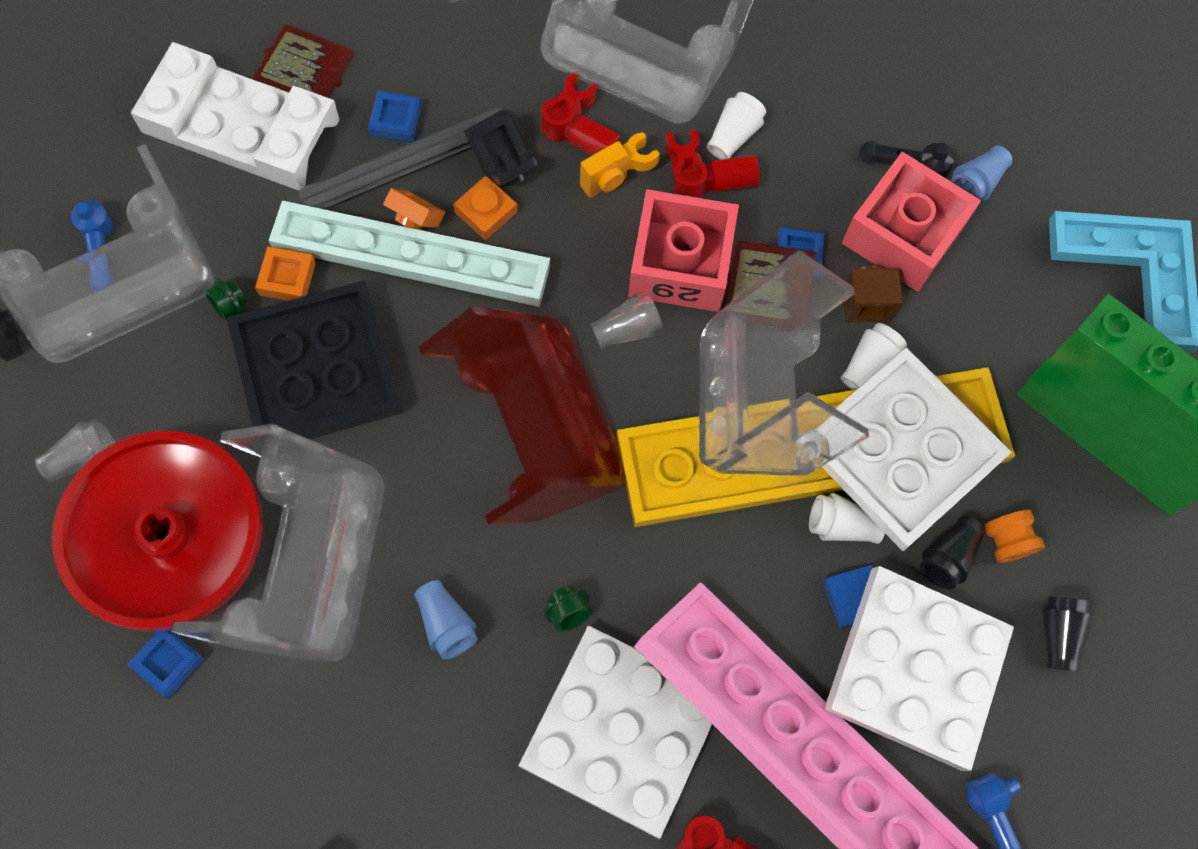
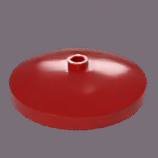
[52,431,263,632]

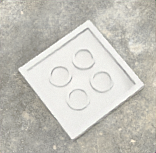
[799,348,1012,551]
[824,566,1014,771]
[519,625,712,839]

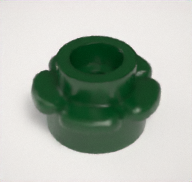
[203,277,247,321]
[544,586,592,632]

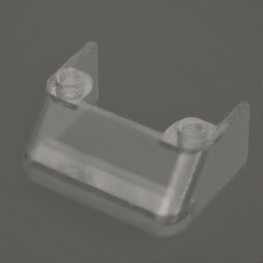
[540,0,754,123]
[0,144,214,363]
[699,250,869,476]
[172,424,384,662]

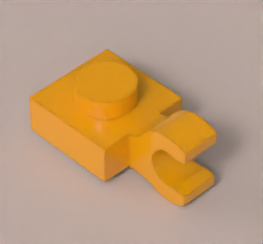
[580,132,660,198]

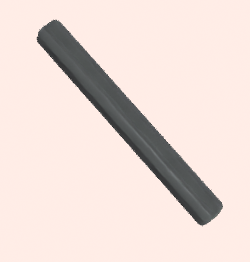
[298,107,501,209]

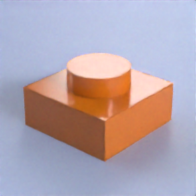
[453,176,518,241]
[383,188,446,230]
[255,246,316,301]

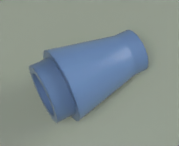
[951,146,1013,203]
[414,580,478,659]

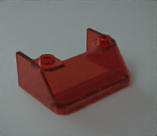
[419,306,627,525]

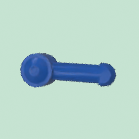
[71,200,114,293]
[966,773,1021,849]

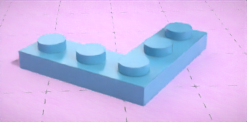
[1049,211,1198,353]

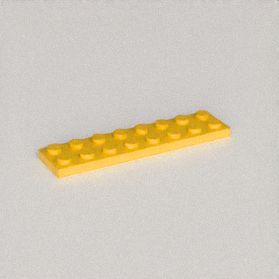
[616,367,1015,527]

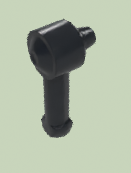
[859,141,955,178]

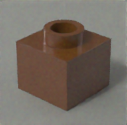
[843,265,902,322]

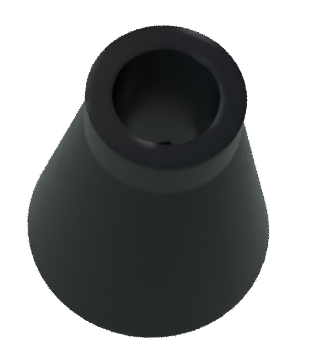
[920,516,985,589]
[1042,596,1094,672]

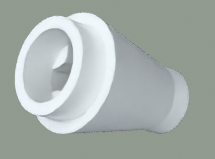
[706,92,766,160]
[840,323,907,390]
[809,493,885,544]

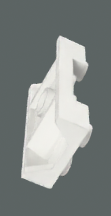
[130,42,340,191]

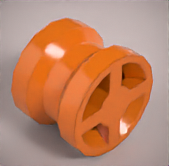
[984,510,1046,564]

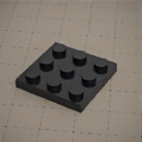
[226,280,403,453]

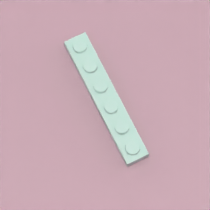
[269,201,550,307]

